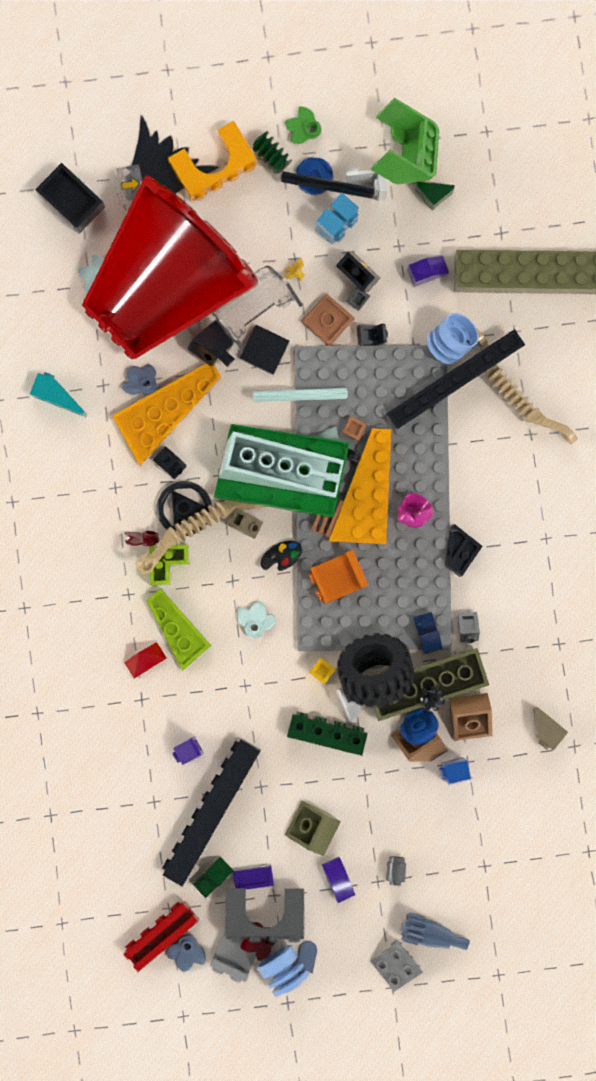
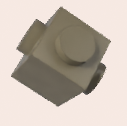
[228,509,263,539]

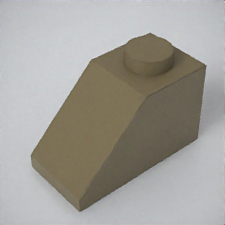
[533,707,568,750]

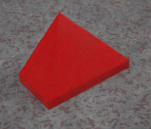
[124,642,167,679]

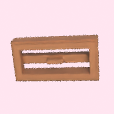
[311,499,344,537]

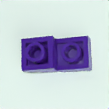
[322,857,355,903]

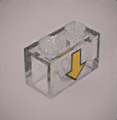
[114,164,142,210]

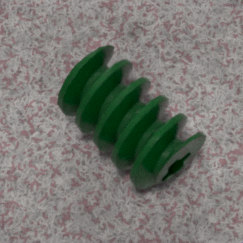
[252,131,292,174]

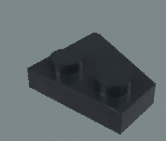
[445,524,483,577]

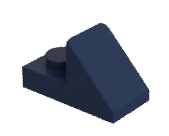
[413,612,443,654]

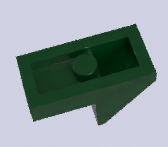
[192,856,234,898]

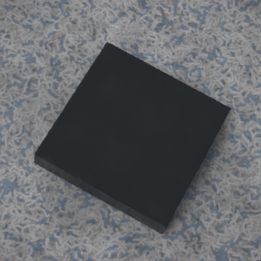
[239,325,290,376]

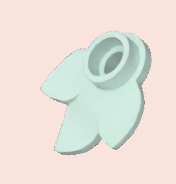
[78,255,104,292]
[238,601,275,639]

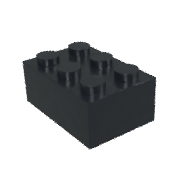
[35,162,105,234]

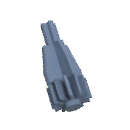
[401,912,470,950]

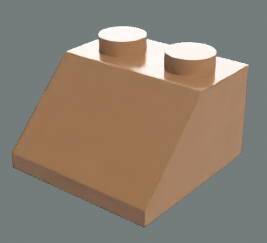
[449,693,492,741]

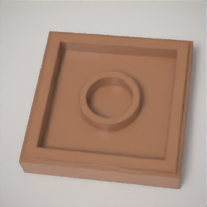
[301,293,355,346]

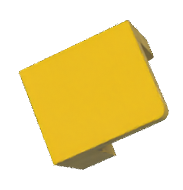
[309,658,336,685]

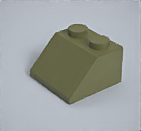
[285,801,341,856]

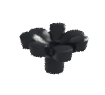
[419,686,445,711]

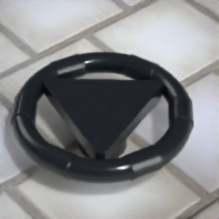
[157,481,212,536]

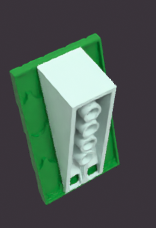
[213,424,350,518]

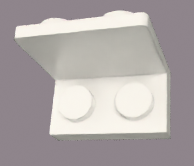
[346,167,387,202]

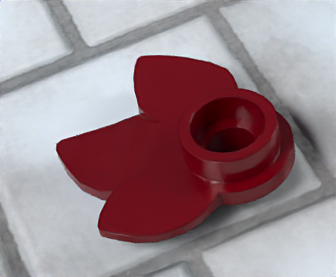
[124,530,160,547]
[241,922,276,961]

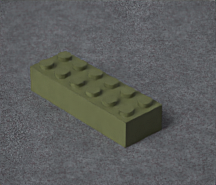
[373,648,490,721]

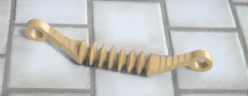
[476,328,578,444]
[135,501,265,574]

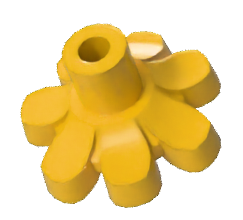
[284,258,305,280]

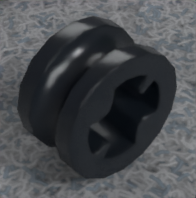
[346,449,362,464]

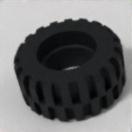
[337,633,415,708]

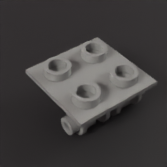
[370,940,423,992]

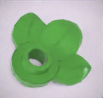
[285,106,321,144]

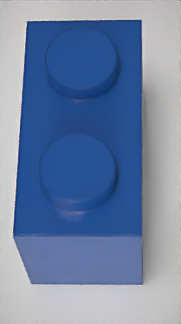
[439,757,472,785]

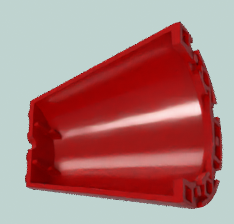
[82,175,259,360]

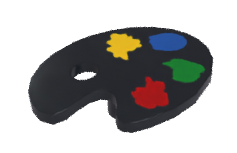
[260,540,303,571]

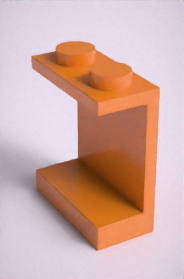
[308,550,368,604]

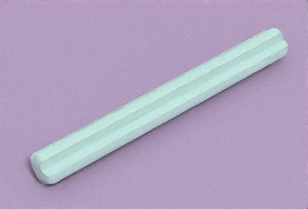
[253,388,348,402]

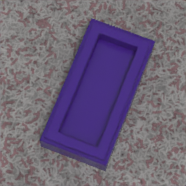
[233,866,274,890]

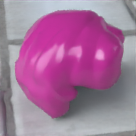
[397,492,433,528]

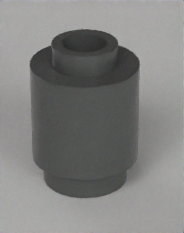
[386,856,406,886]

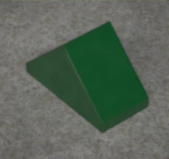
[415,182,455,210]

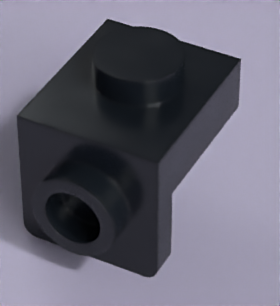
[357,323,388,346]
[153,446,187,479]

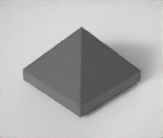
[346,286,370,311]

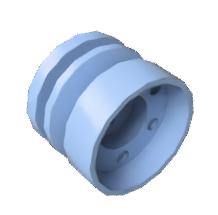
[427,313,479,364]
[257,945,309,997]

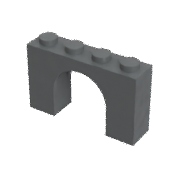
[225,888,304,943]

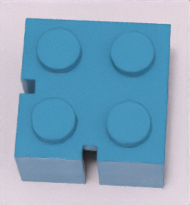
[316,193,359,245]

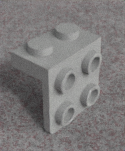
[210,932,256,983]

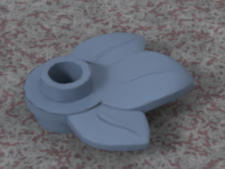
[122,364,157,395]
[167,934,206,972]

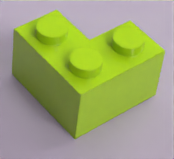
[149,545,190,586]

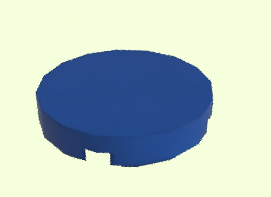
[296,157,333,195]
[400,709,439,745]

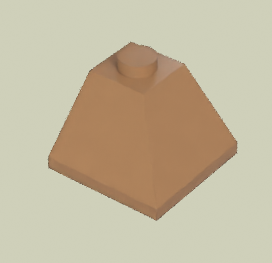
[391,729,448,762]

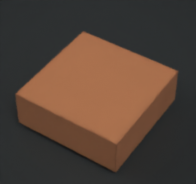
[341,416,367,442]

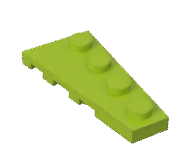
[146,588,212,671]

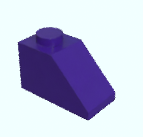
[407,256,449,287]
[172,736,204,765]

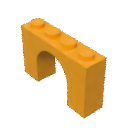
[168,121,257,202]

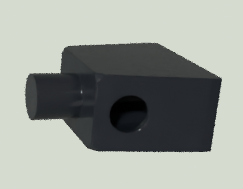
[187,320,235,367]

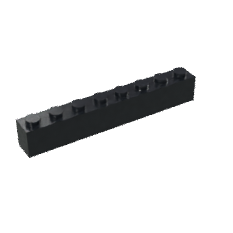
[162,738,261,887]

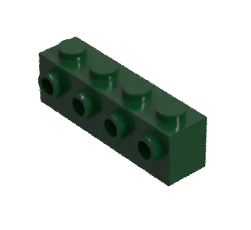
[287,711,368,756]

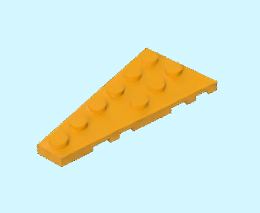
[112,363,221,466]
[328,428,392,545]

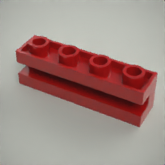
[123,901,199,972]

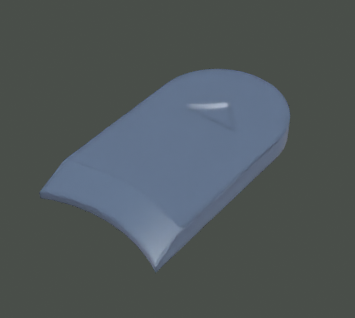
[297,941,317,974]

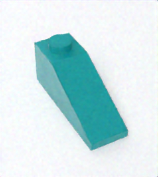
[30,372,87,417]

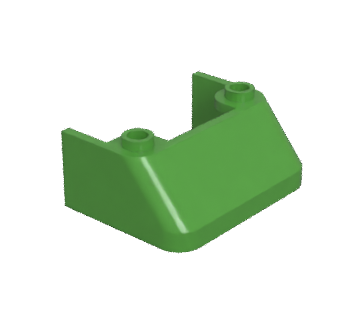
[371,97,439,185]

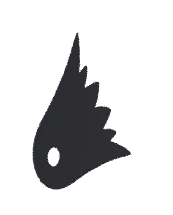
[125,115,219,203]

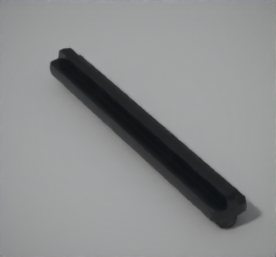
[281,171,374,199]

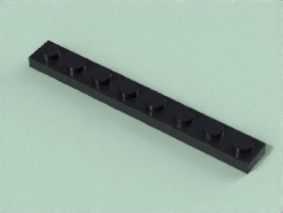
[387,329,525,430]

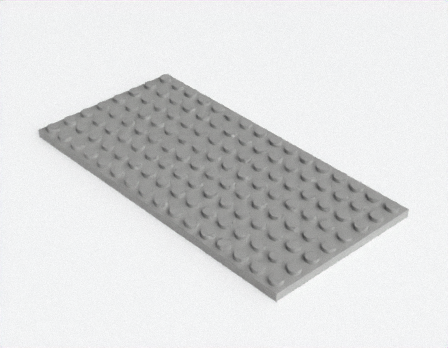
[295,345,452,651]

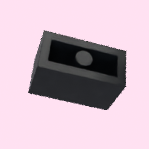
[336,251,381,292]

